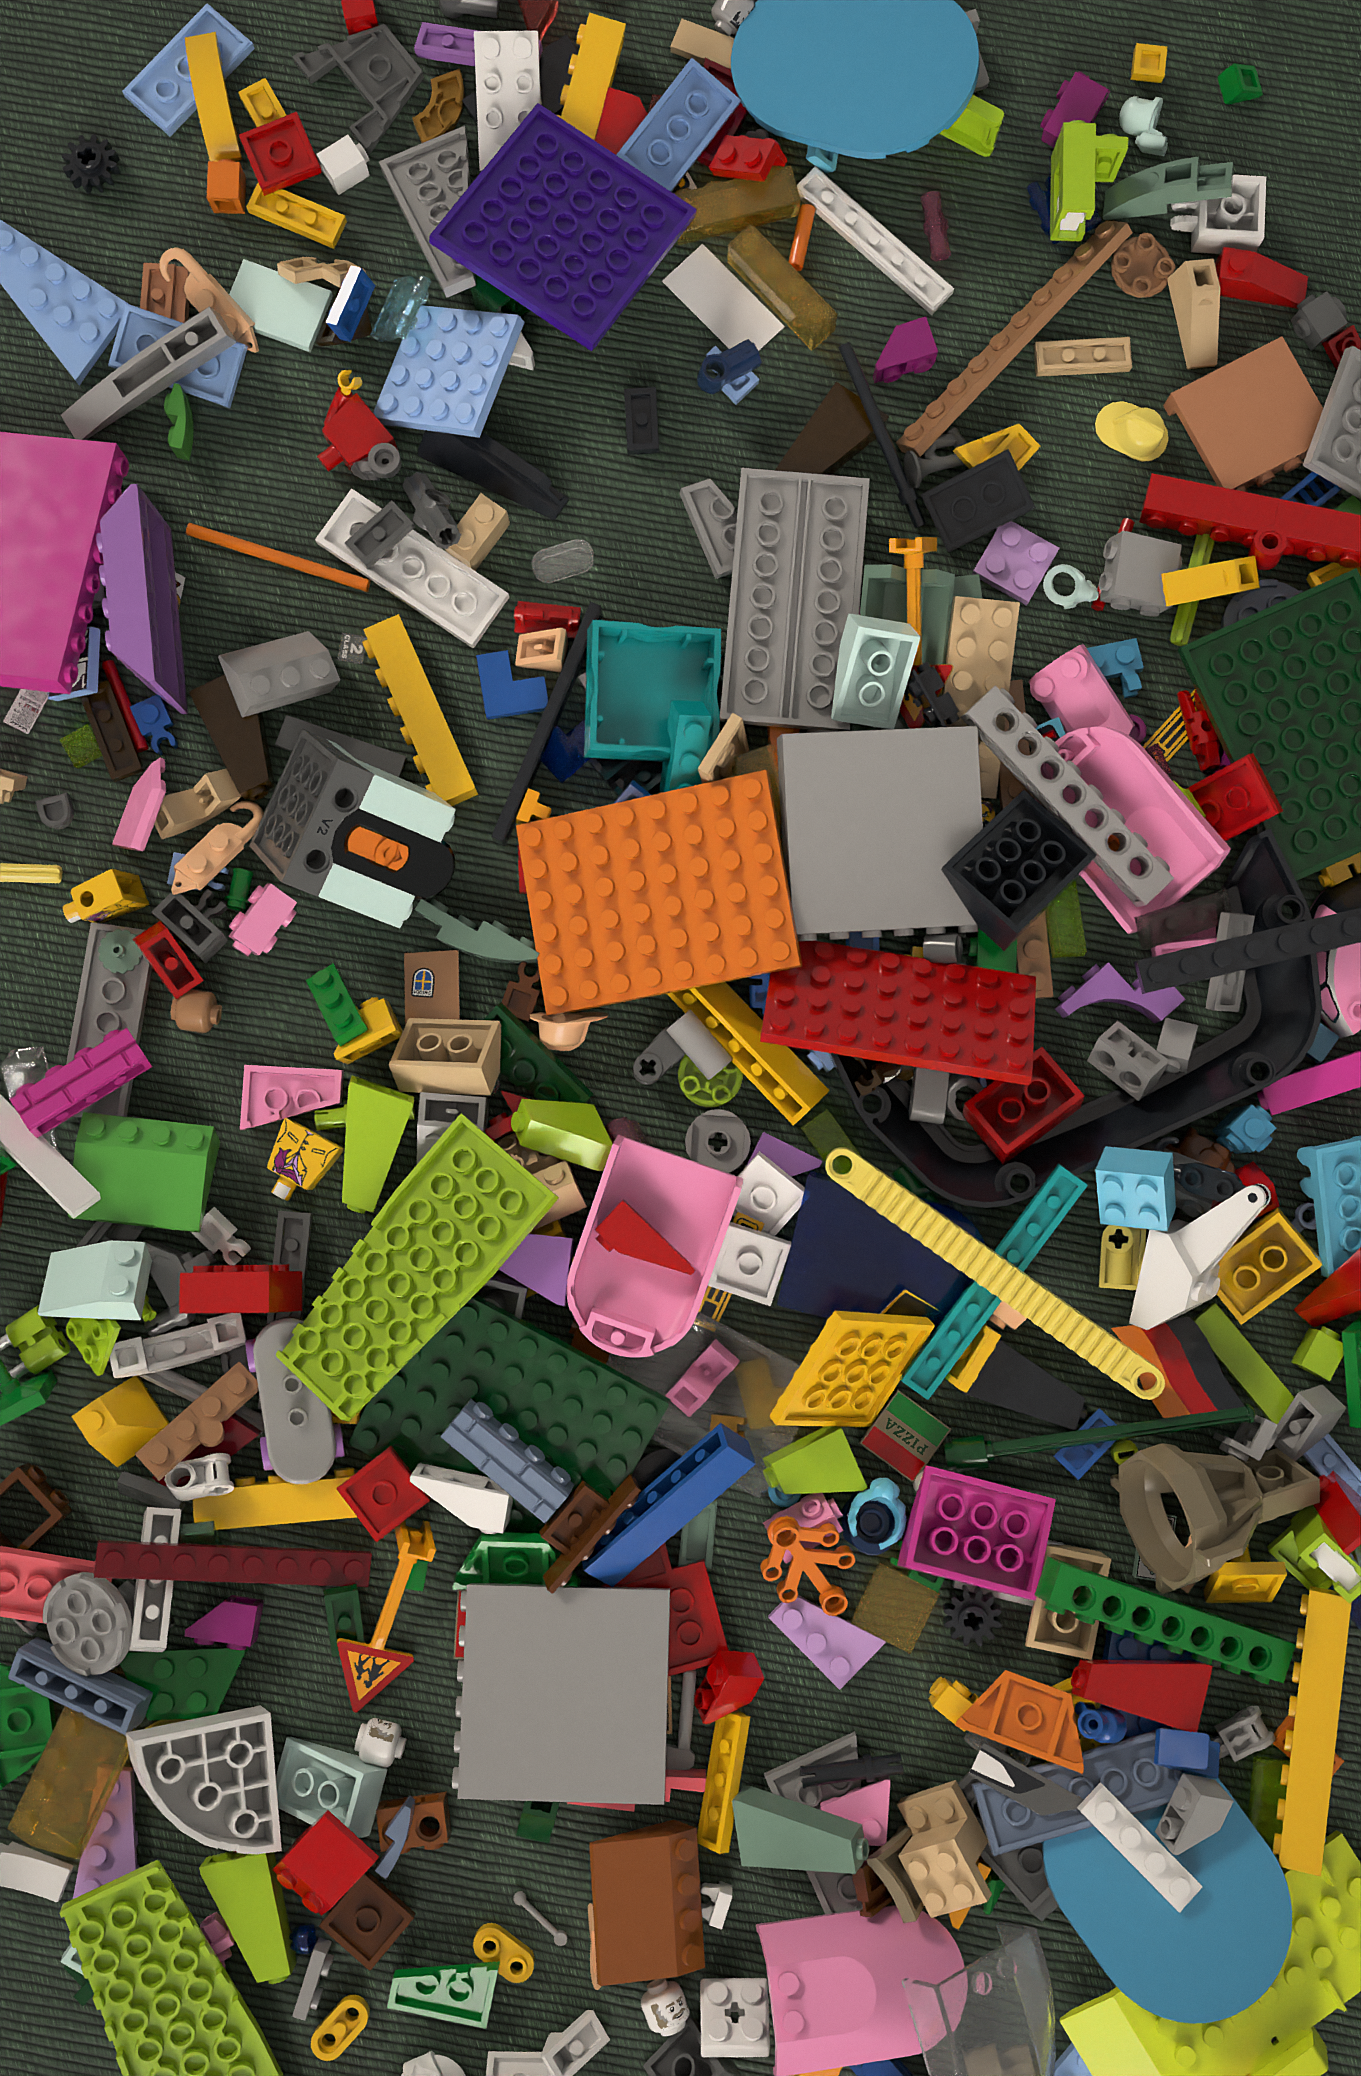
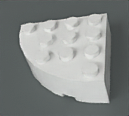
[126,1705,282,1854]

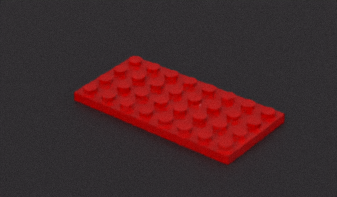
[760,941,1036,1085]

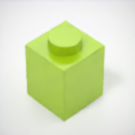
[1291,1326,1344,1381]

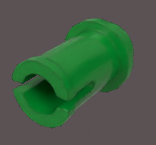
[224,868,253,911]

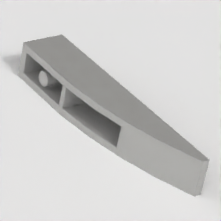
[61,306,237,440]

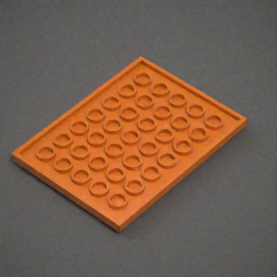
[516,770,802,1017]

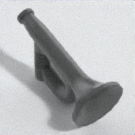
[904,427,967,489]

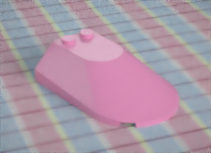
[1034,727,1231,934]
[756,1905,966,2076]

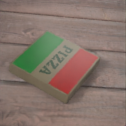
[859,1389,951,1483]

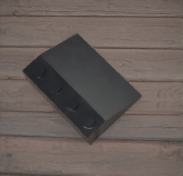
[941,790,1097,951]

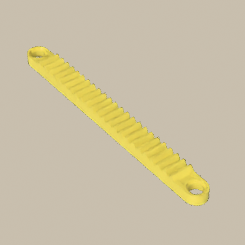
[825,1147,1165,1400]

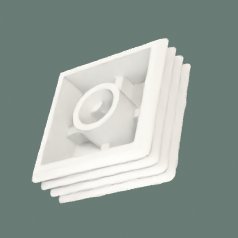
[700,1978,770,2057]

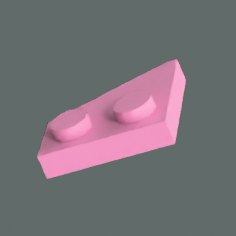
[820,1776,891,1846]

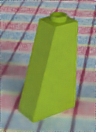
[342,1075,414,1213]
[199,1851,297,1984]

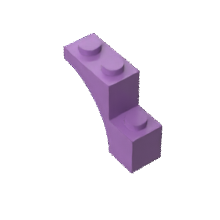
[1055,962,1185,1023]

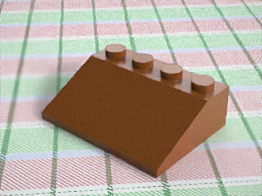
[589,1819,705,1986]

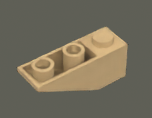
[1167,258,1220,369]

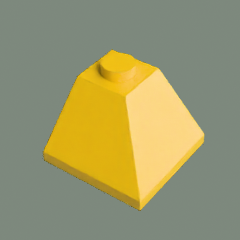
[334,997,403,1065]
[71,1375,170,1468]

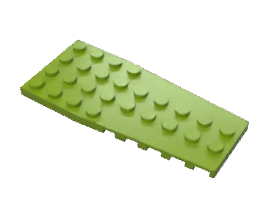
[276,1113,559,1422]
[60,1860,284,2076]

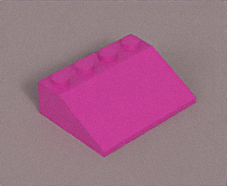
[897,1465,1056,1601]

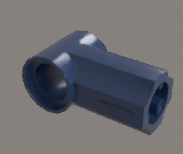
[697,339,762,394]

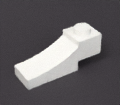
[0,1841,74,1902]

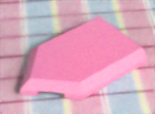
[112,757,166,852]

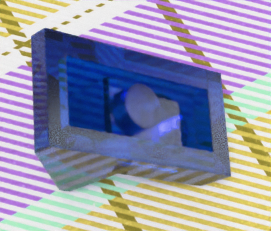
[541,719,591,783]

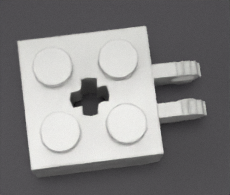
[1170,175,1266,254]

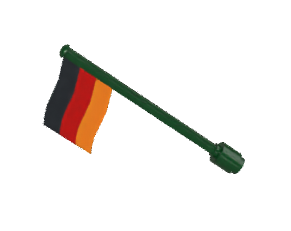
[944,1317,1255,1472]

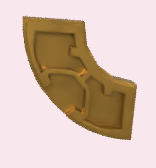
[412,68,465,143]

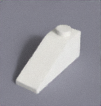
[410,1463,513,1534]

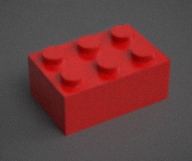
[962,1047,1084,1165]
[179,1264,302,1313]

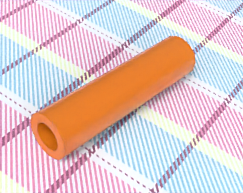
[788,204,816,271]

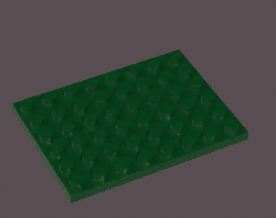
[1177,568,1361,881]
[348,1294,671,1569]

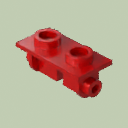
[514,601,581,639]

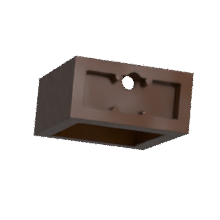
[0,1463,73,1551]

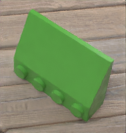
[68,1112,220,1233]

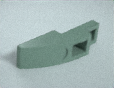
[1103,156,1234,220]
[415,898,540,964]

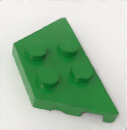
[452,1532,581,1590]
[120,1646,248,1721]
[0,1663,59,1790]

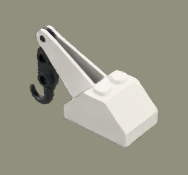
[1129,1136,1271,1330]

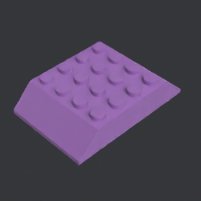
[96,484,188,714]

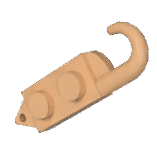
[160,247,259,353]
[171,801,264,895]

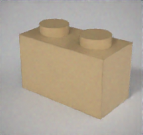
[445,493,510,571]

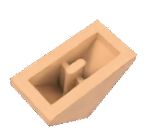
[515,628,568,673]

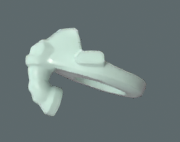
[1043,564,1099,609]

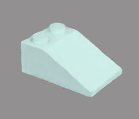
[831,613,921,729]
[38,1240,152,1320]
[276,1737,387,1838]

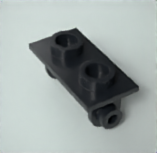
[906,662,960,728]

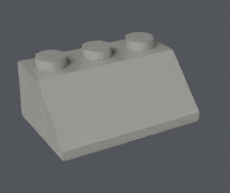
[218,631,340,717]

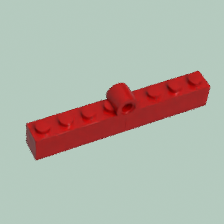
[1139,473,1361,570]

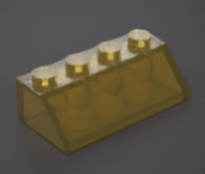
[7,1706,137,1859]

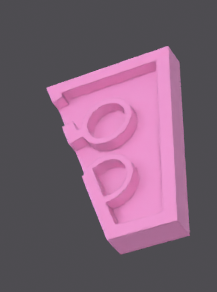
[240,1065,344,1130]

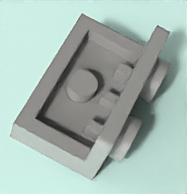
[1213,1415,1278,1462]

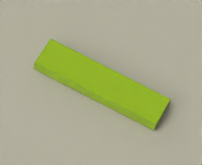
[1193,1303,1294,1424]

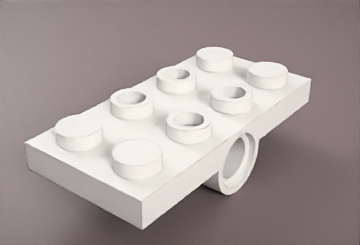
[474,31,542,171]

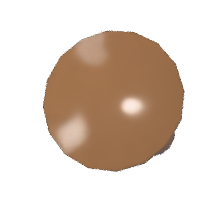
[1111,233,1175,298]

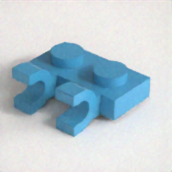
[1087,638,1144,699]

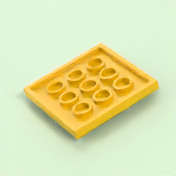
[769,1311,935,1427]

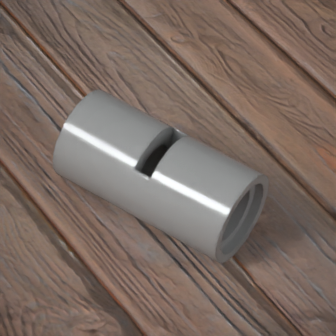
[666,1009,733,1080]

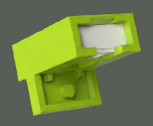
[1050,120,1128,241]
[1267,1505,1361,1604]

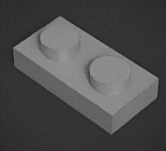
[292,1937,334,2021]

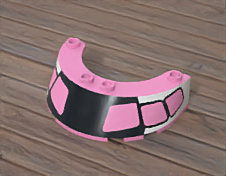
[1309,869,1361,1038]

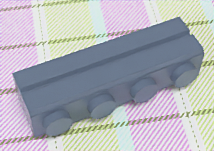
[440,1399,574,1523]
[8,1637,153,1735]

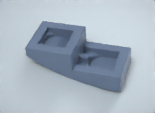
[375,1796,415,1879]

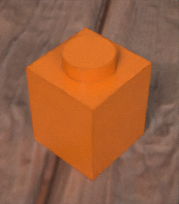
[207,159,246,214]

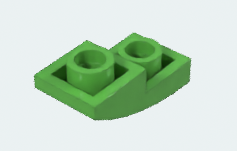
[164,383,194,461]

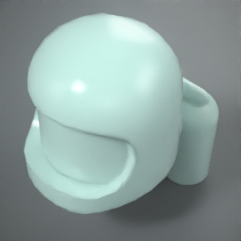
[1119,96,1168,156]

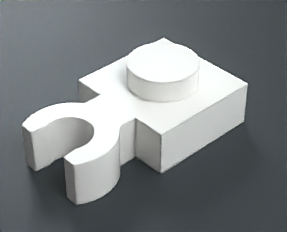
[191,1207,251,1265]

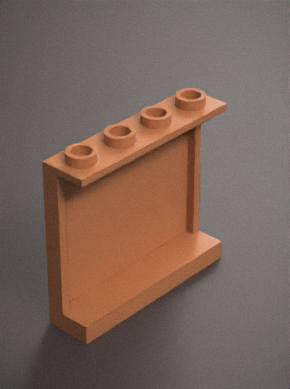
[1163,336,1323,492]

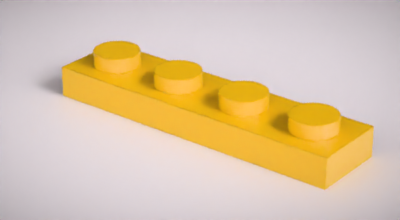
[697,1710,751,1854]

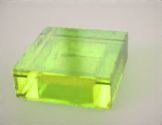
[60,724,102,769]

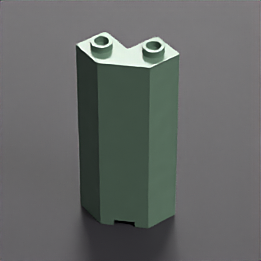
[849,564,955,731]

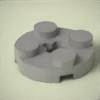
[685,1109,751,1173]

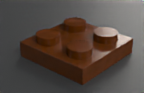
[319,1871,416,1971]

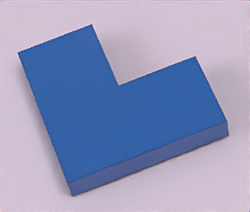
[476,650,548,720]

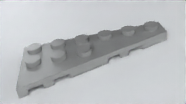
[379,126,476,298]
[764,1731,863,1914]

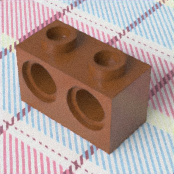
[376,1791,452,1854]

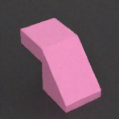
[665,1339,740,1417]

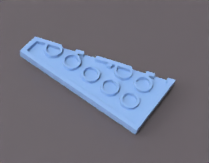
[0,220,128,385]

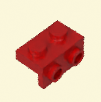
[709,135,788,182]

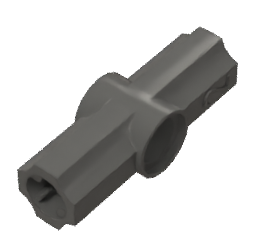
[402,472,462,549]

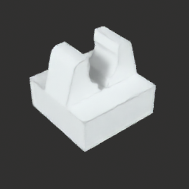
[700,1881,732,1929]

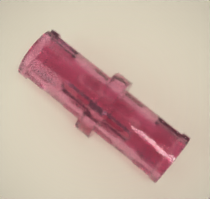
[920,191,951,261]

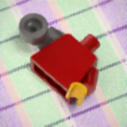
[317,370,402,480]

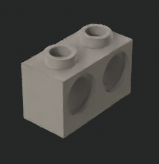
[1087,1021,1170,1101]

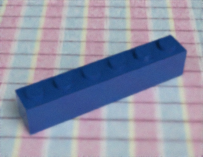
[582,1423,755,1587]

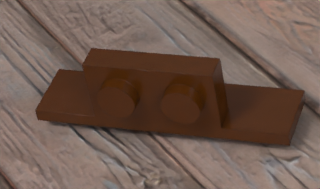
[539,1474,641,1594]

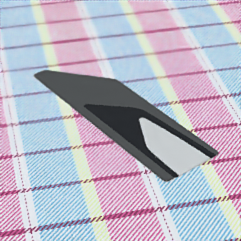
[969,1744,1084,1816]

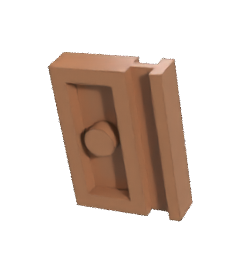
[140,263,190,323]

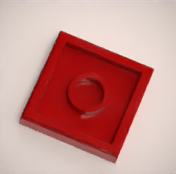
[239,111,322,196]
[336,1446,431,1542]

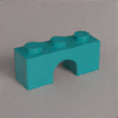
[659,700,711,793]

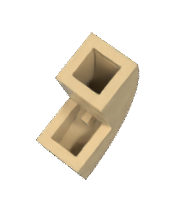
[154,768,242,839]

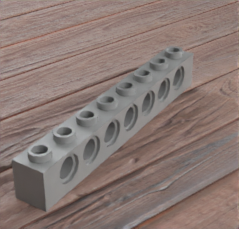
[960,685,1174,907]

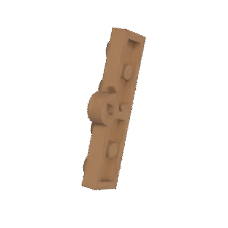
[135,1362,259,1481]

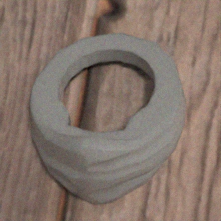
[946,1074,983,1121]

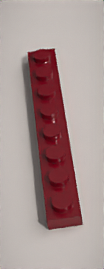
[94,1540,372,1587]

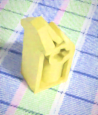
[1098,1225,1146,1290]

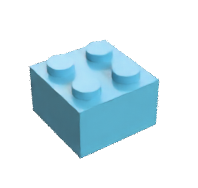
[1095,1146,1176,1231]

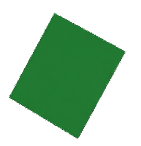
[405,1560,428,1592]

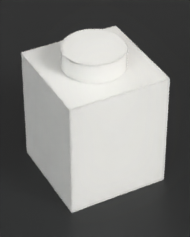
[316,135,370,195]

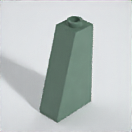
[732,1786,869,1874]

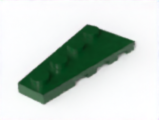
[483,1002,594,1103]

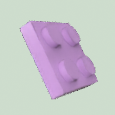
[972,521,1060,606]

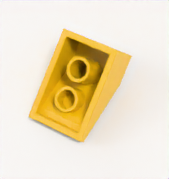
[1216,1207,1323,1325]

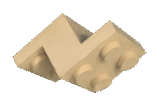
[897,1780,992,1918]

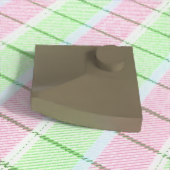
[867,1825,924,1923]

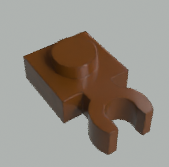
[502,961,541,1023]

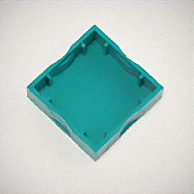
[584,620,721,762]

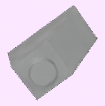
[1274,1384,1346,1461]

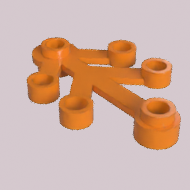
[760,1516,855,1616]

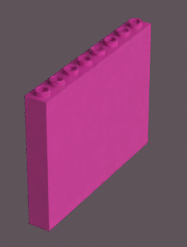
[0,432,129,694]

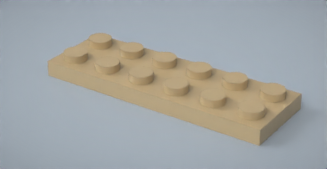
[943,596,1020,799]

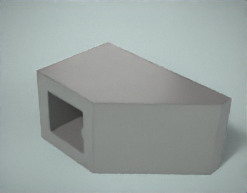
[1155,1773,1234,1855]

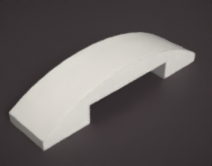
[110,1313,246,1378]

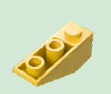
[1161,556,1260,607]

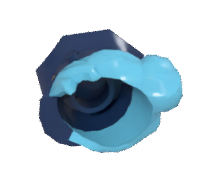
[840,1478,907,1555]

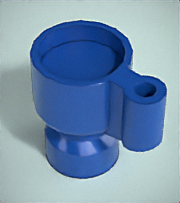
[1075,1702,1127,1744]

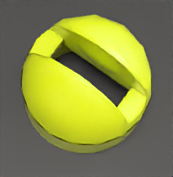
[1110,1439,1139,1465]

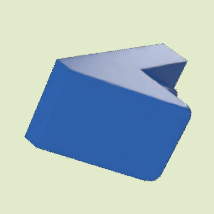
[1154,1728,1220,1779]

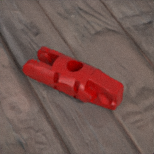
[1177,690,1220,771]

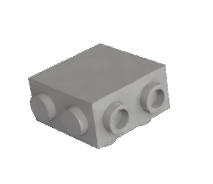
[1099,531,1182,617]

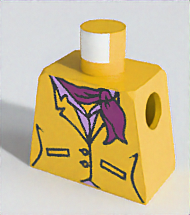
[63,869,149,923]
[267,1118,345,1201]

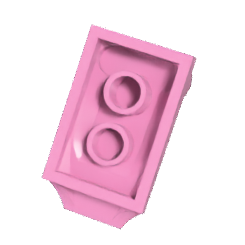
[1028,644,1135,736]

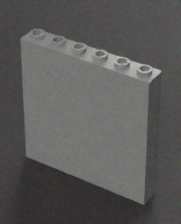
[777,726,983,941]
[452,1583,670,1805]

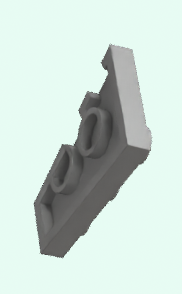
[679,479,737,579]

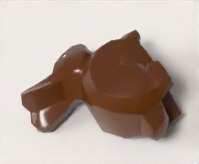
[1165,1126,1236,1173]

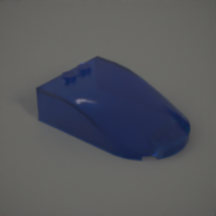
[777,1171,986,1334]

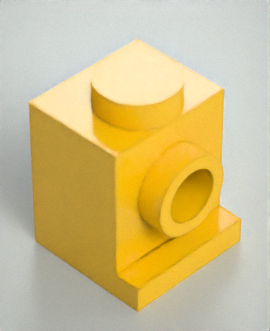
[928,1677,979,1732]

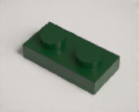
[323,1584,364,1657]

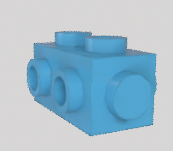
[1212,1105,1276,1154]

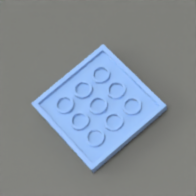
[373,305,524,438]

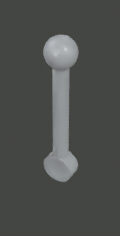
[513,1891,567,1946]

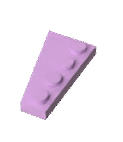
[73,1762,139,1899]

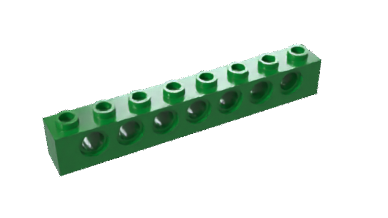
[1035,1556,1296,1685]

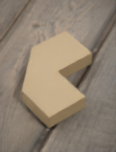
[277,257,366,288]

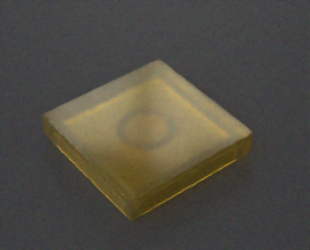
[850,1561,940,1654]

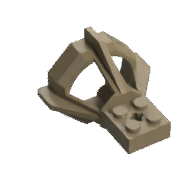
[1110,1443,1320,1594]

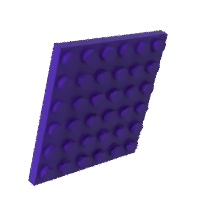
[429,103,697,351]

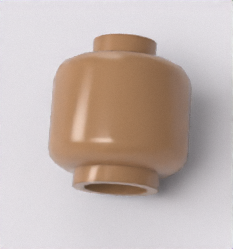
[171,989,222,1033]

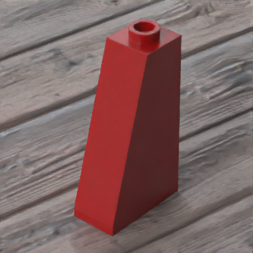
[1071,1660,1213,1732]

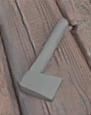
[666,1669,697,1770]

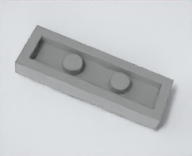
[1205,912,1255,1012]

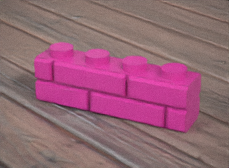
[10,1027,152,1138]

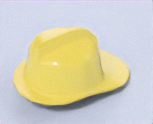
[1095,401,1168,462]

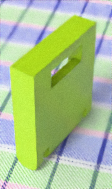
[939,95,1004,157]

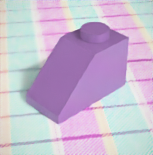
[746,1132,822,1177]

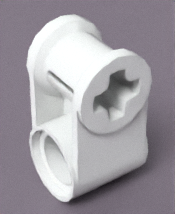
[165,1453,234,1501]

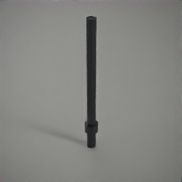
[838,341,926,528]

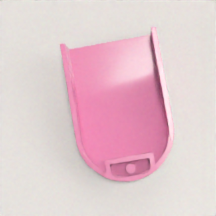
[567,1135,743,1358]

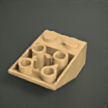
[495,1133,587,1231]

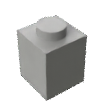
[1157,1017,1198,1073]

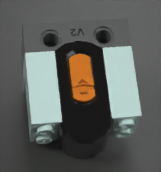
[249,729,456,928]

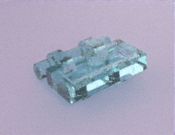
[371,275,431,342]

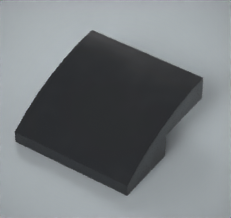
[587,758,663,797]

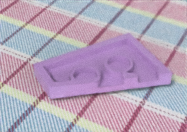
[768,1595,886,1690]

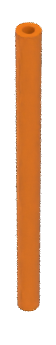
[186,523,371,592]

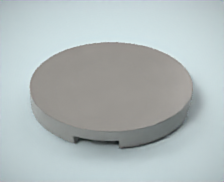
[43,1572,132,1676]

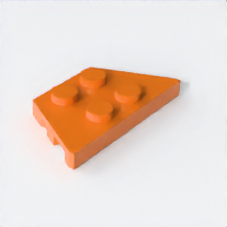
[955,1670,1084,1774]

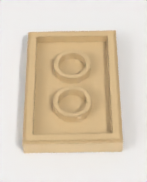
[698,713,749,784]

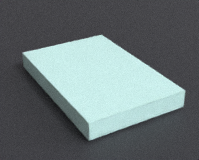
[229,259,333,352]

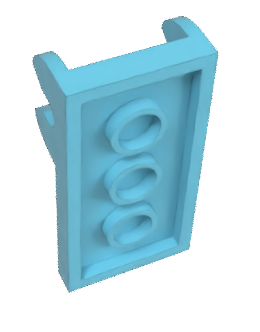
[1297,1135,1361,1278]

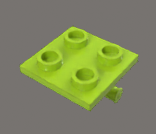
[65,1294,157,1376]

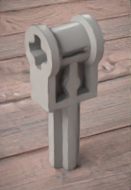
[1210,1706,1276,1762]

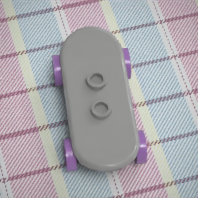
[245,1318,345,1484]

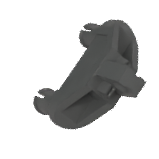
[143,1240,217,1337]

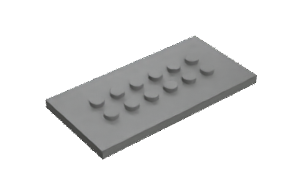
[720,468,870,732]

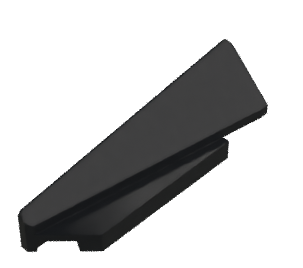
[417,430,569,520]

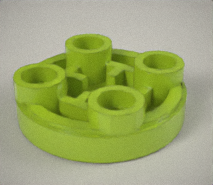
[678,1054,743,1108]

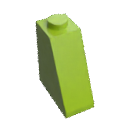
[511,1099,613,1171]
[762,1426,868,1494]

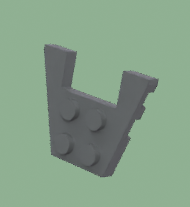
[292,24,424,155]

